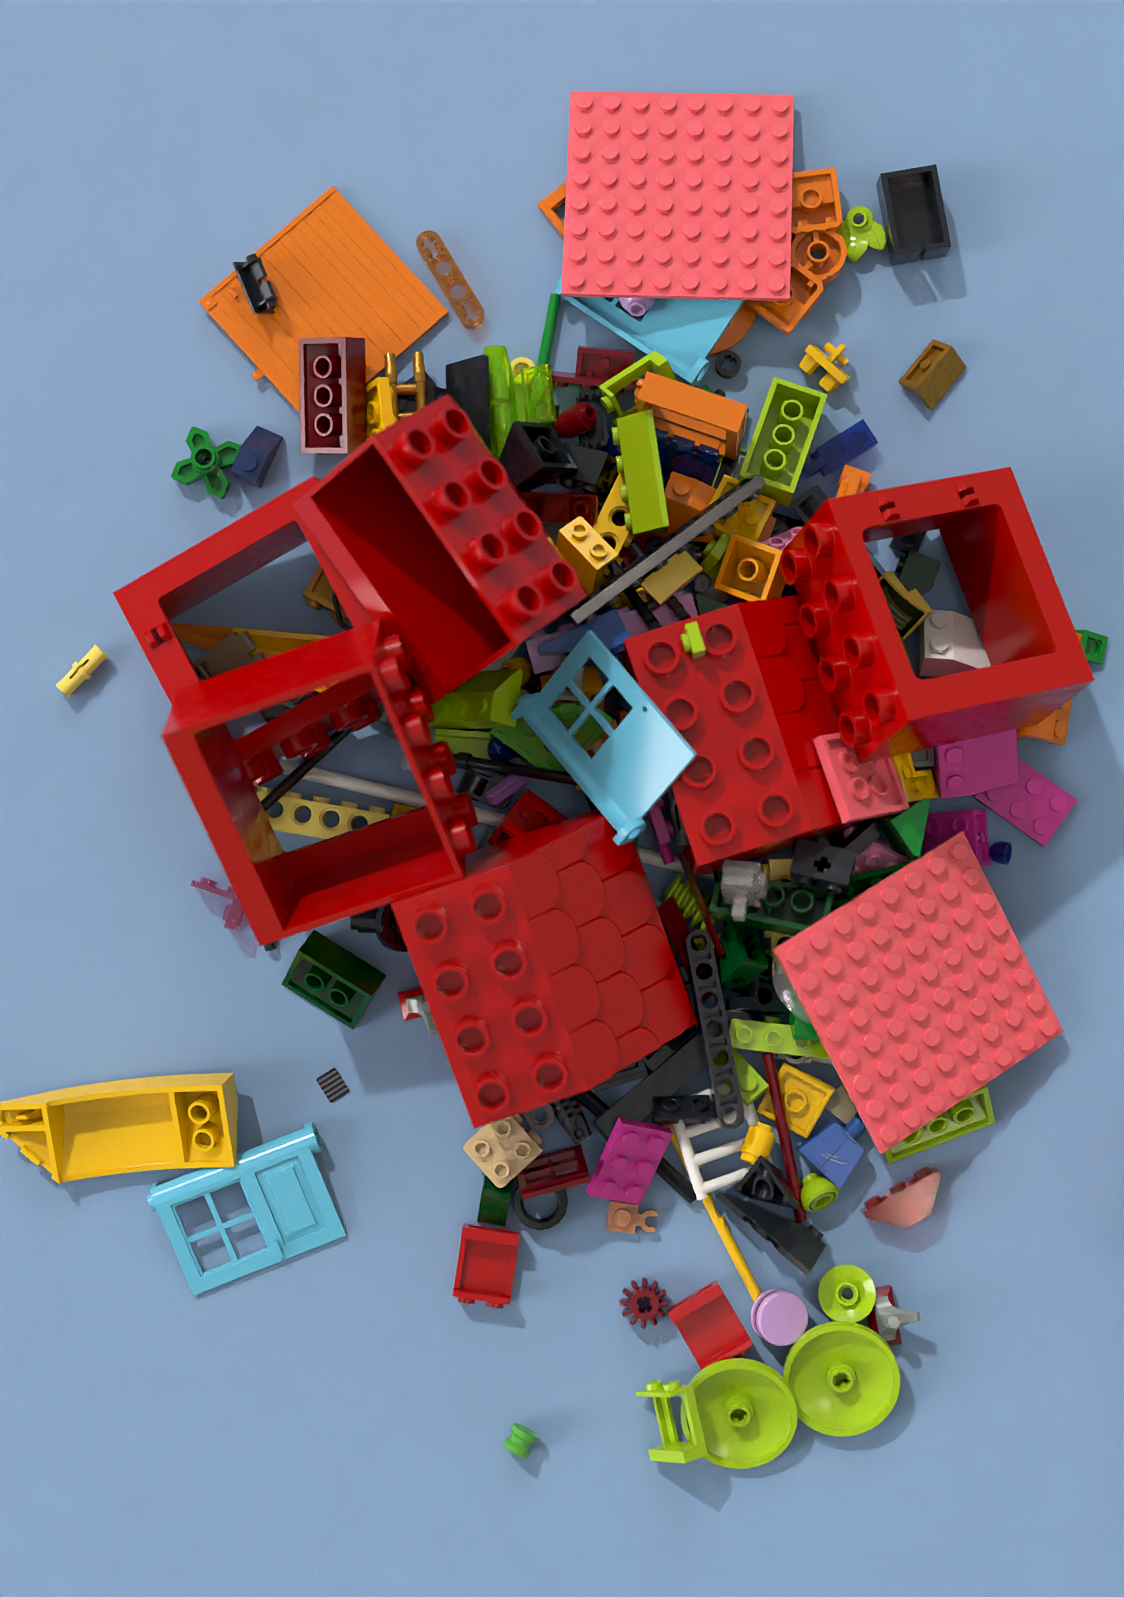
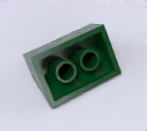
[281,930,387,1030]

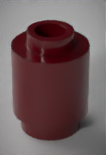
[555,402,597,438]

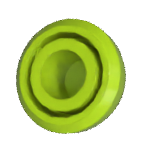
[801,1173,839,1212]

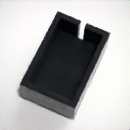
[876,164,951,266]

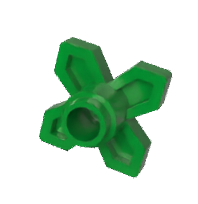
[171,426,241,500]

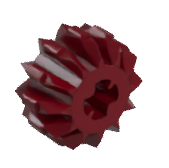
[619,1277,669,1328]

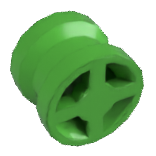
[503,1423,539,1459]

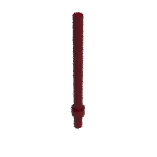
[762,1052,807,1222]

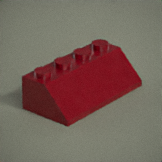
[299,337,367,453]

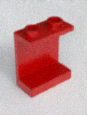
[667,1280,753,1370]

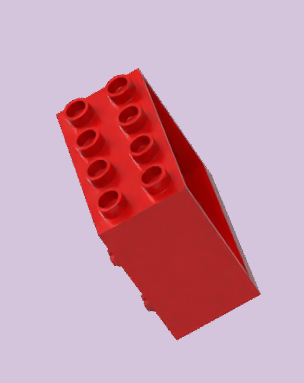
[780,467,1095,764]
[113,476,420,787]
[161,619,478,946]

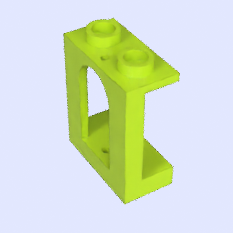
[599,350,677,427]
[635,1380,708,1464]

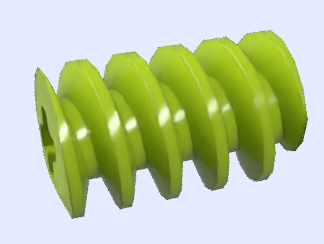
[663,873,716,931]

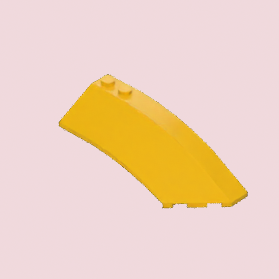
[0,1073,238,1185]

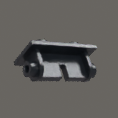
[232,254,278,314]
[652,1094,715,1126]

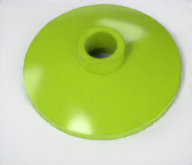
[818,1264,876,1323]

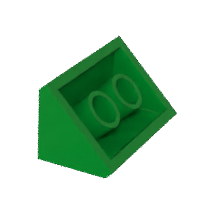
[883,798,931,861]

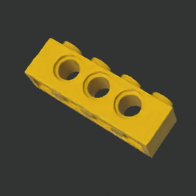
[593,473,634,578]

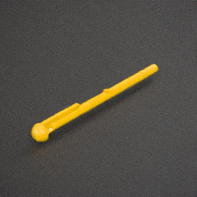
[653,1110,762,1302]

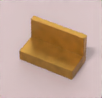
[898,339,966,410]

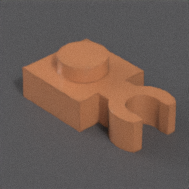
[606,1200,658,1234]

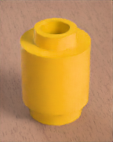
[740,1122,777,1165]

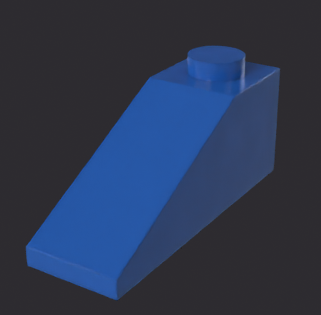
[537,608,630,657]

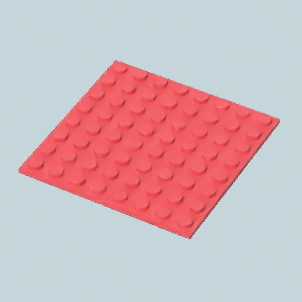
[561,91,794,301]
[773,831,1064,1154]

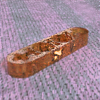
[416,230,485,330]

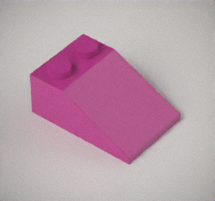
[932,729,1019,799]

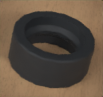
[513,1179,568,1230]

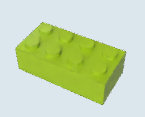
[738,377,828,507]

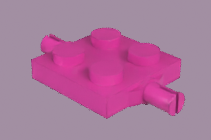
[647,797,675,865]

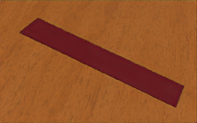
[678,851,724,957]
[658,896,712,1003]

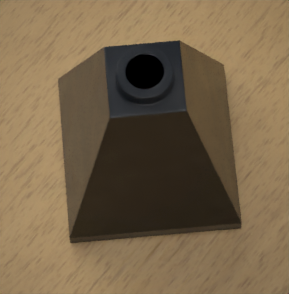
[498,421,578,495]

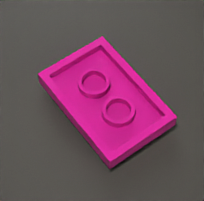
[973,758,1077,847]
[586,1117,673,1205]

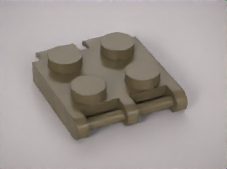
[192,631,266,680]

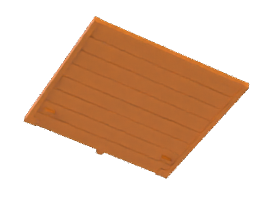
[198,186,449,414]

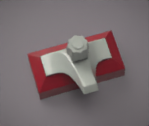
[867,1285,921,1346]

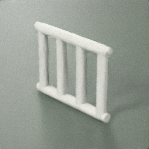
[673,1083,773,1201]

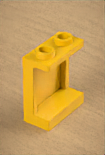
[556,516,617,594]

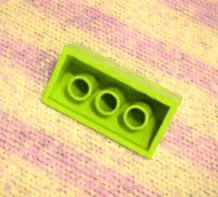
[611,409,669,537]
[428,669,523,729]
[884,1084,995,1164]

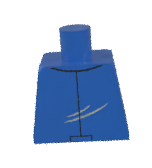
[797,1116,867,1188]

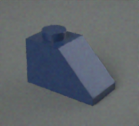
[230,426,283,489]

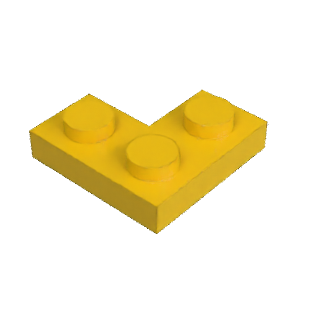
[891,753,938,803]

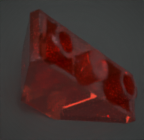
[519,491,598,524]
[860,1166,942,1229]

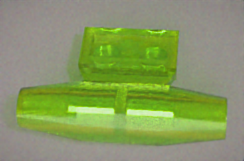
[483,345,557,461]

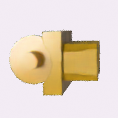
[799,342,851,393]

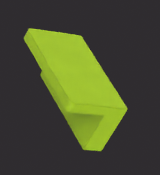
[434,729,493,760]

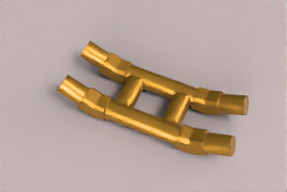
[384,352,426,422]

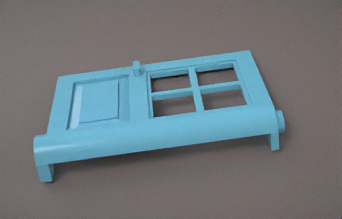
[555,275,745,386]
[510,630,697,846]
[147,1121,346,1296]

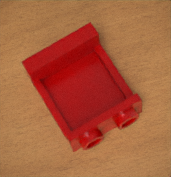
[452,1223,520,1308]

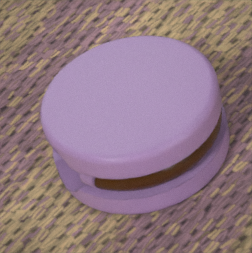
[751,1288,808,1346]

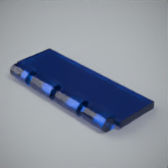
[603,416,721,486]

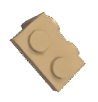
[463,1114,543,1188]

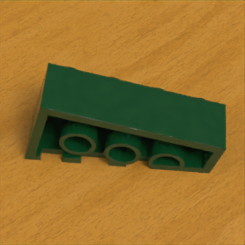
[709,881,836,936]

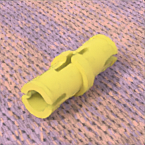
[56,644,108,697]

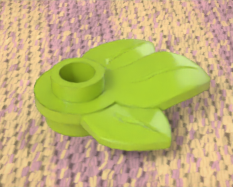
[838,206,886,263]

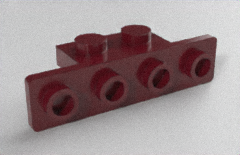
[546,345,638,393]

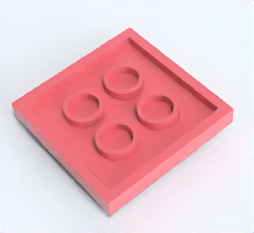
[813,733,909,823]

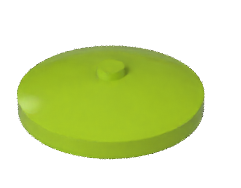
[783,1321,900,1437]
[681,1358,798,1469]

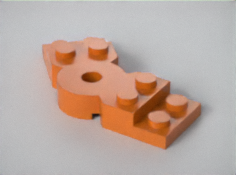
[744,167,847,336]

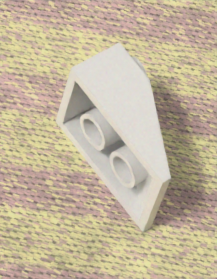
[919,610,991,677]

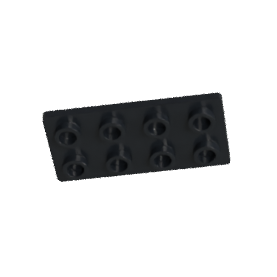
[426,354,491,451]

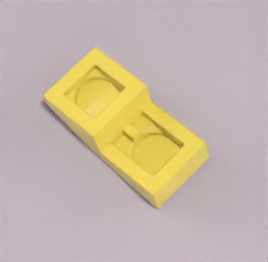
[640,551,703,606]

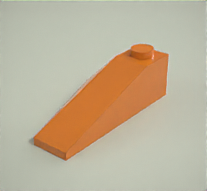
[652,471,776,544]

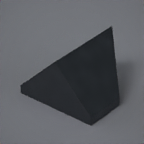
[736,1155,800,1210]

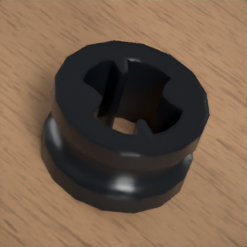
[715,351,741,379]

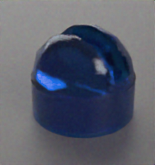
[989,841,1012,865]

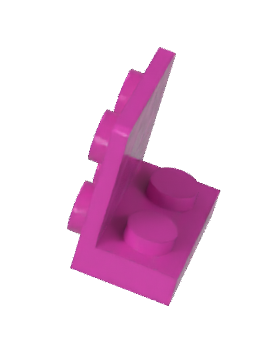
[922,809,991,867]

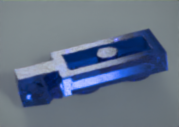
[802,419,879,479]

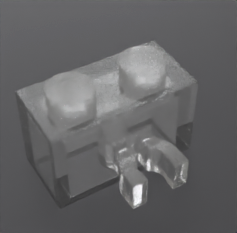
[721,860,768,922]

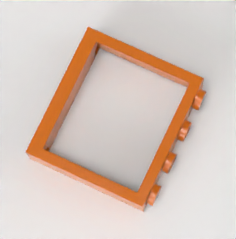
[634,371,748,460]

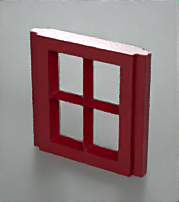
[517,1145,591,1200]

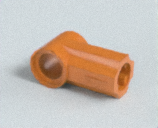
[836,464,872,497]

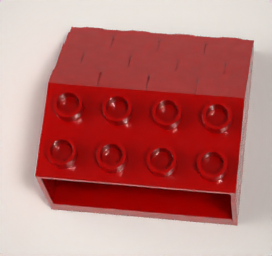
[292,395,589,704]
[623,595,914,879]
[391,809,697,1129]

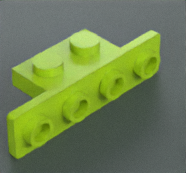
[729,1016,830,1059]

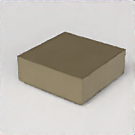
[825,1084,858,1125]

